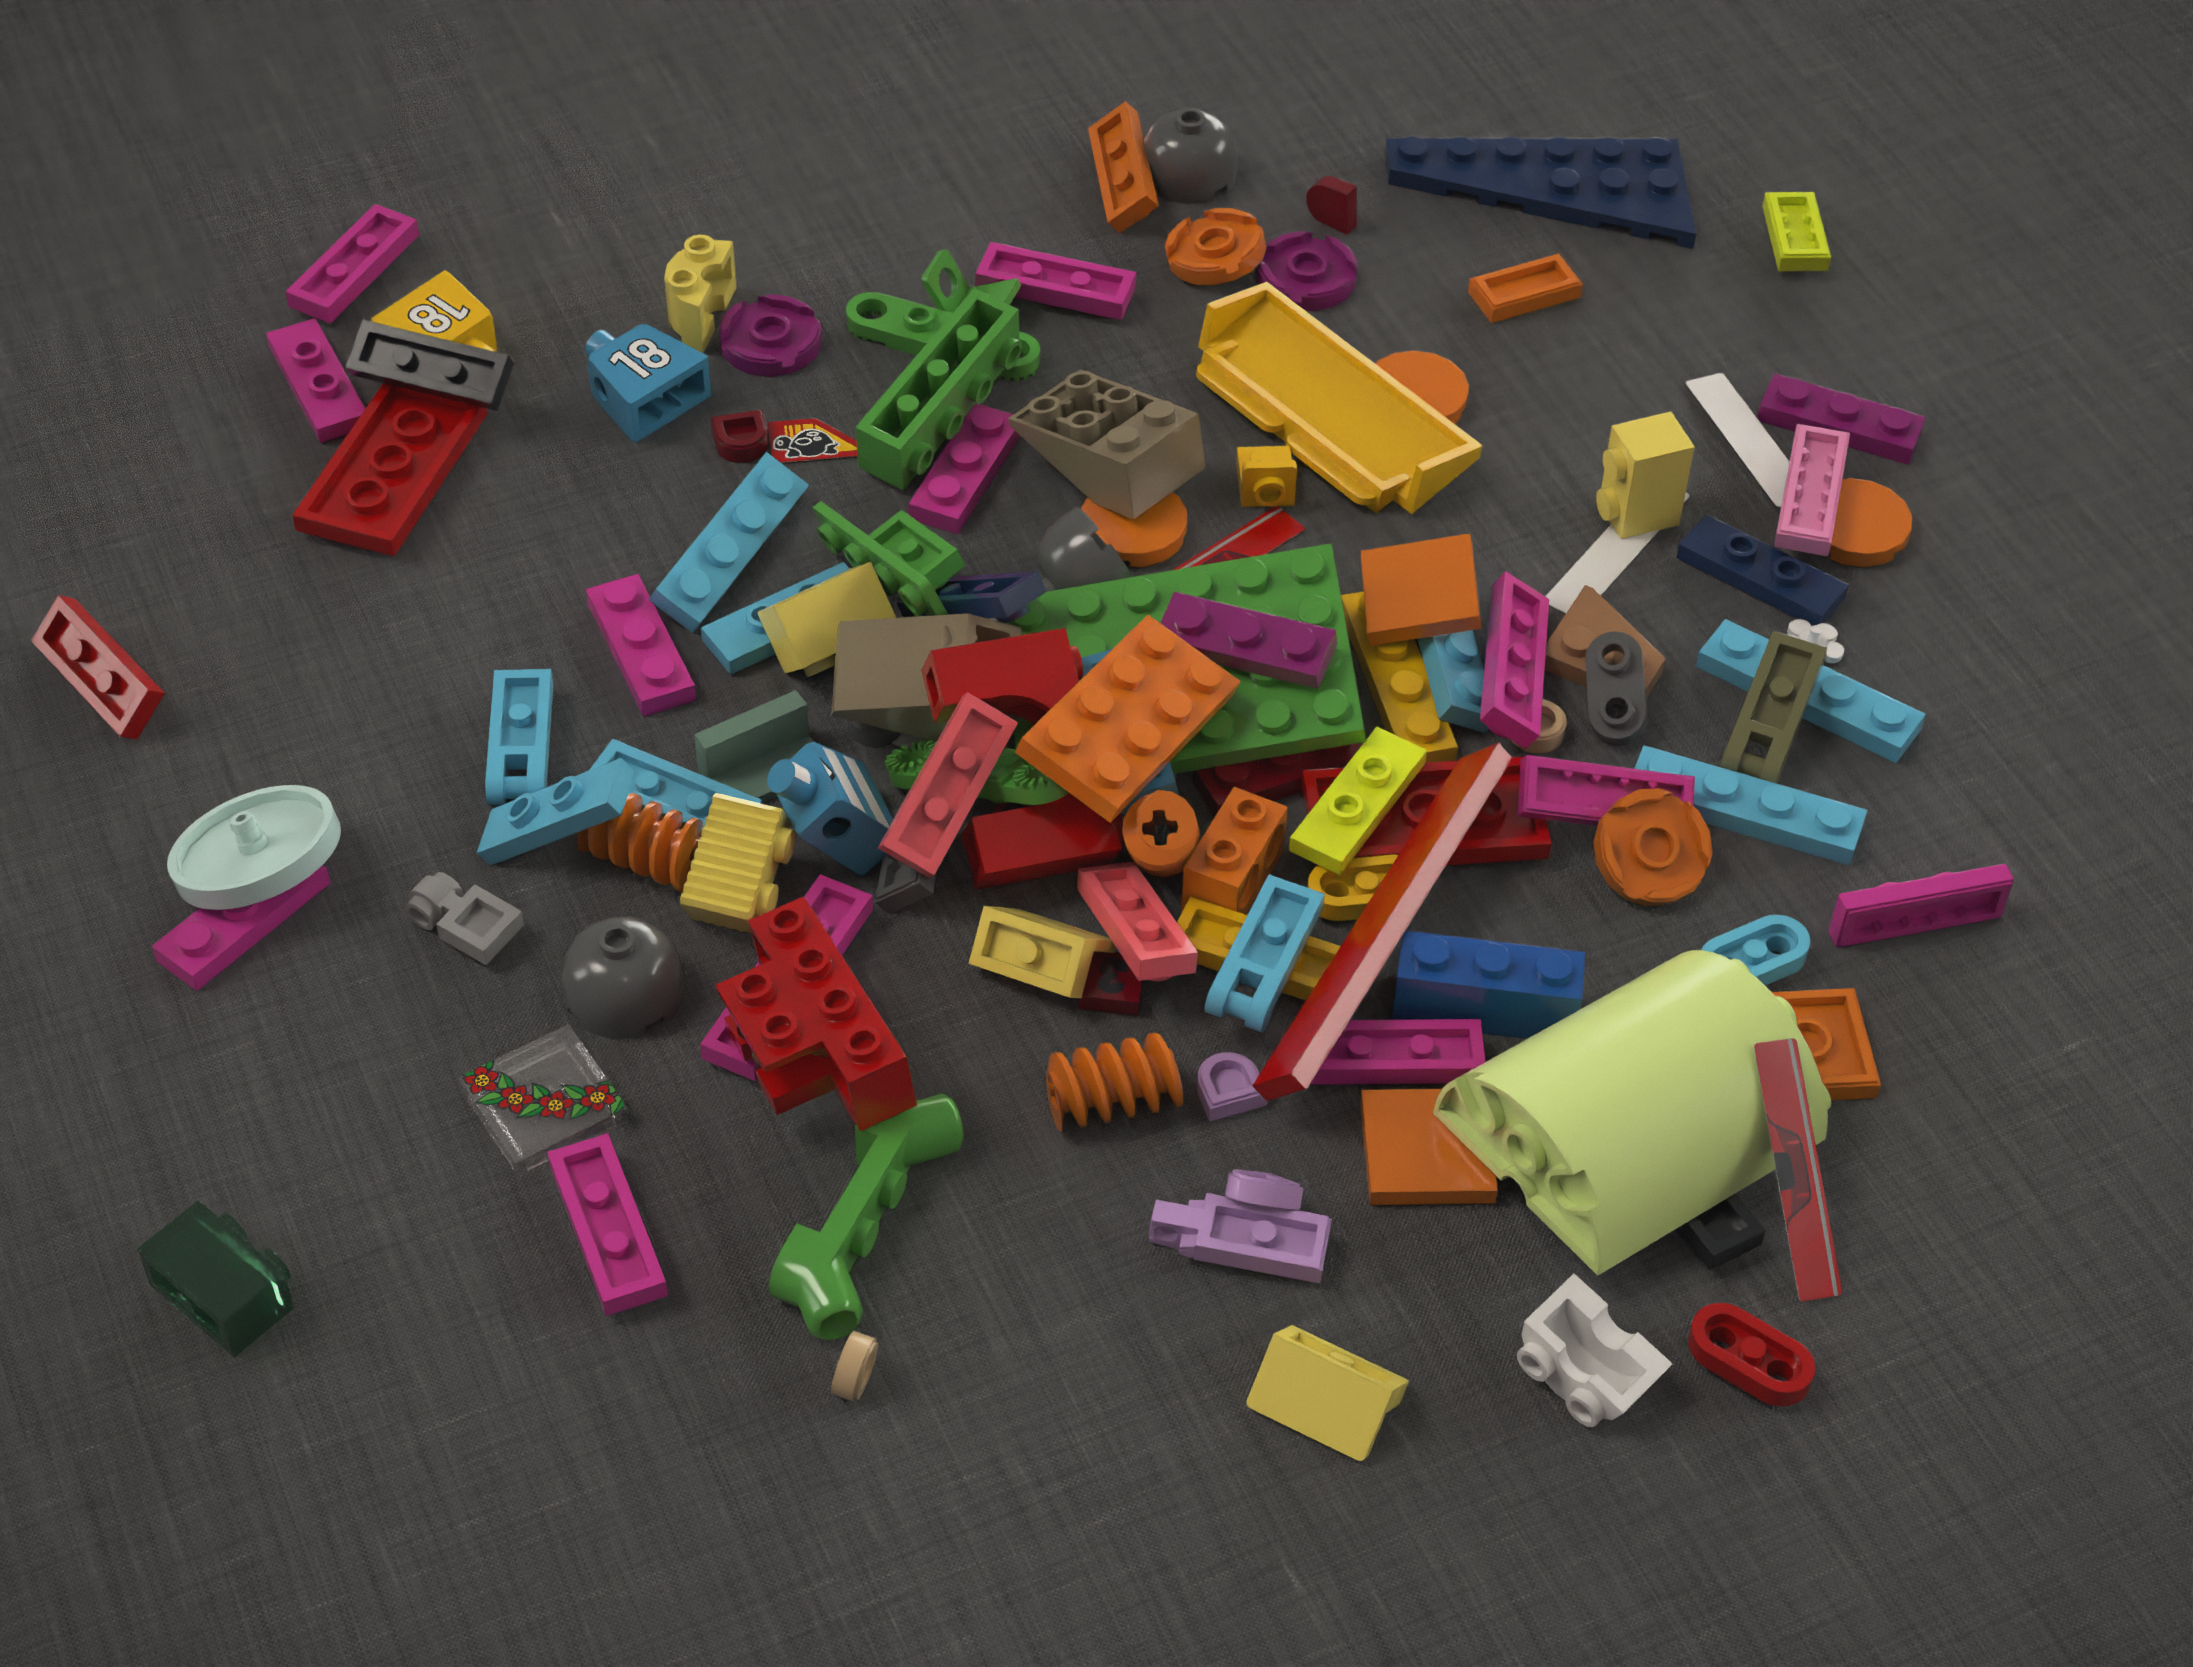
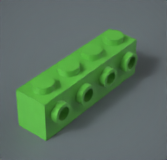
[855,288,1022,490]

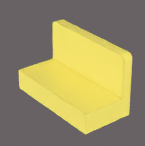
[968,906,1116,998]
[1247,1325,1409,1461]

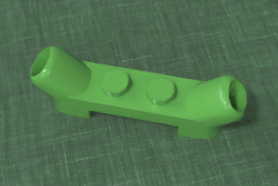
[769,1093,963,1341]

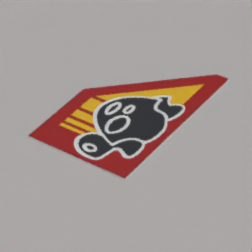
[768,418,858,463]

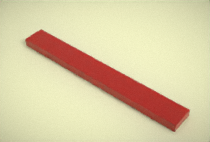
[1252,743,1511,1101]

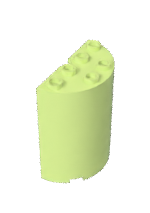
[1433,950,1831,1276]

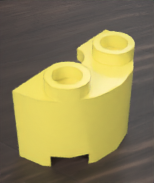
[664,234,737,353]

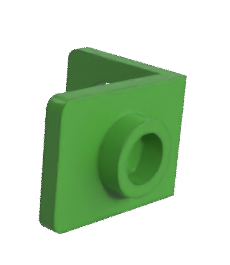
[921,249,1021,313]

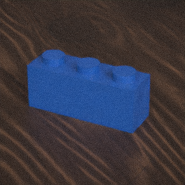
[1392,930,1585,1039]

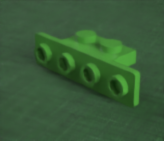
[812,501,966,617]

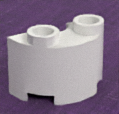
[1516,1274,1672,1427]

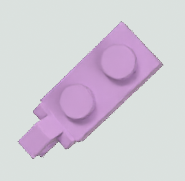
[1149,1193,1332,1284]

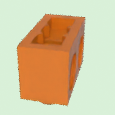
[1181,787,1288,915]

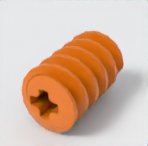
[1122,790,1201,877]
[577,793,704,892]
[1046,1032,1183,1132]

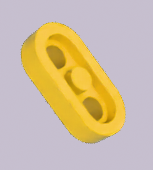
[1307,854,1398,921]

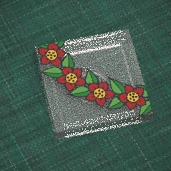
[458,1024,629,1176]

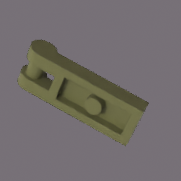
[1720,630,1827,784]

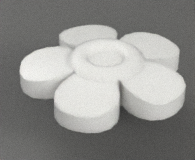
[1787,619,1844,663]

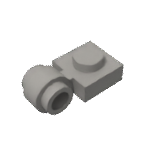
[405,872,524,965]

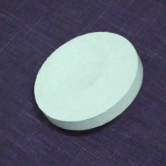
[167,785,341,910]

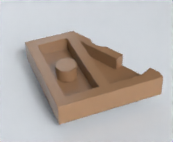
[1545,585,1665,699]

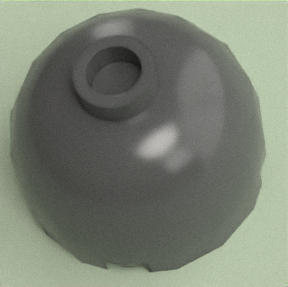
[1143,108,1238,204]
[1037,506,1133,592]
[561,916,684,1039]

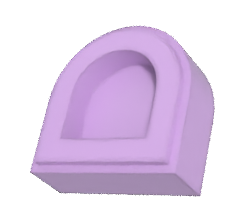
[1197,1052,1268,1121]
[1225,1170,1304,1210]

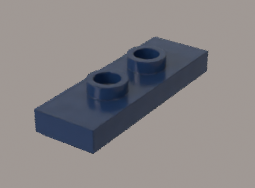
[1676,514,1849,626]

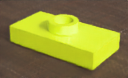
[1762,192,1831,271]

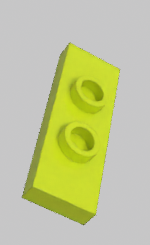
[1289,727,1427,875]

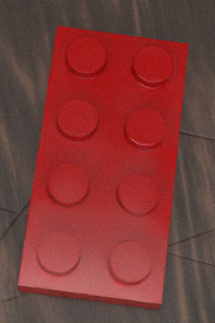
[292,383,487,557]
[1301,757,1552,866]

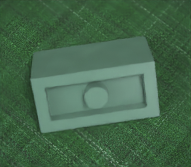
[694,690,814,803]

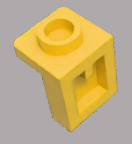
[1236,446,1297,507]

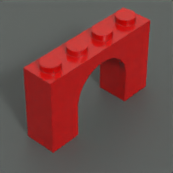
[921,628,1125,890]

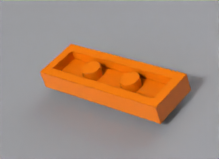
[1088,101,1159,233]

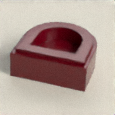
[1306,176,1357,235]
[710,410,768,463]

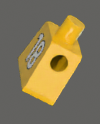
[371,270,499,353]

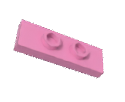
[1774,424,1850,556]

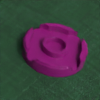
[1256,231,1357,311]
[718,294,822,377]

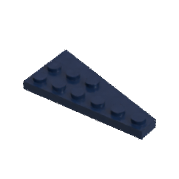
[1385,136,1696,249]

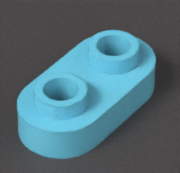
[1702,915,1810,986]

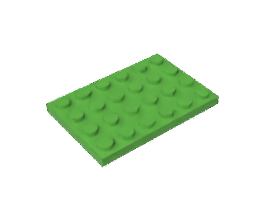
[1007,543,1366,774]

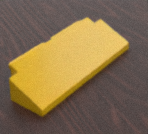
[1196,282,1483,514]

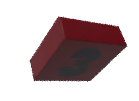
[1078,951,1144,1016]

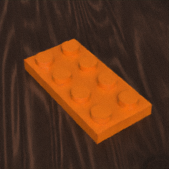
[1015,615,1241,823]

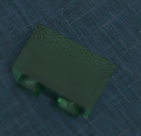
[137,1200,295,1358]

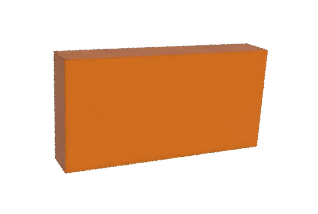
[1468,254,1583,323]

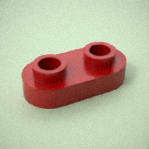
[1688,1303,1815,1407]

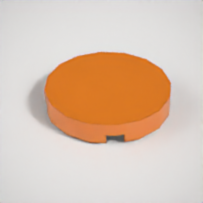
[1165,208,1267,285]
[1375,350,1469,424]
[1829,478,1912,567]
[1081,492,1187,567]
[1593,788,1713,906]

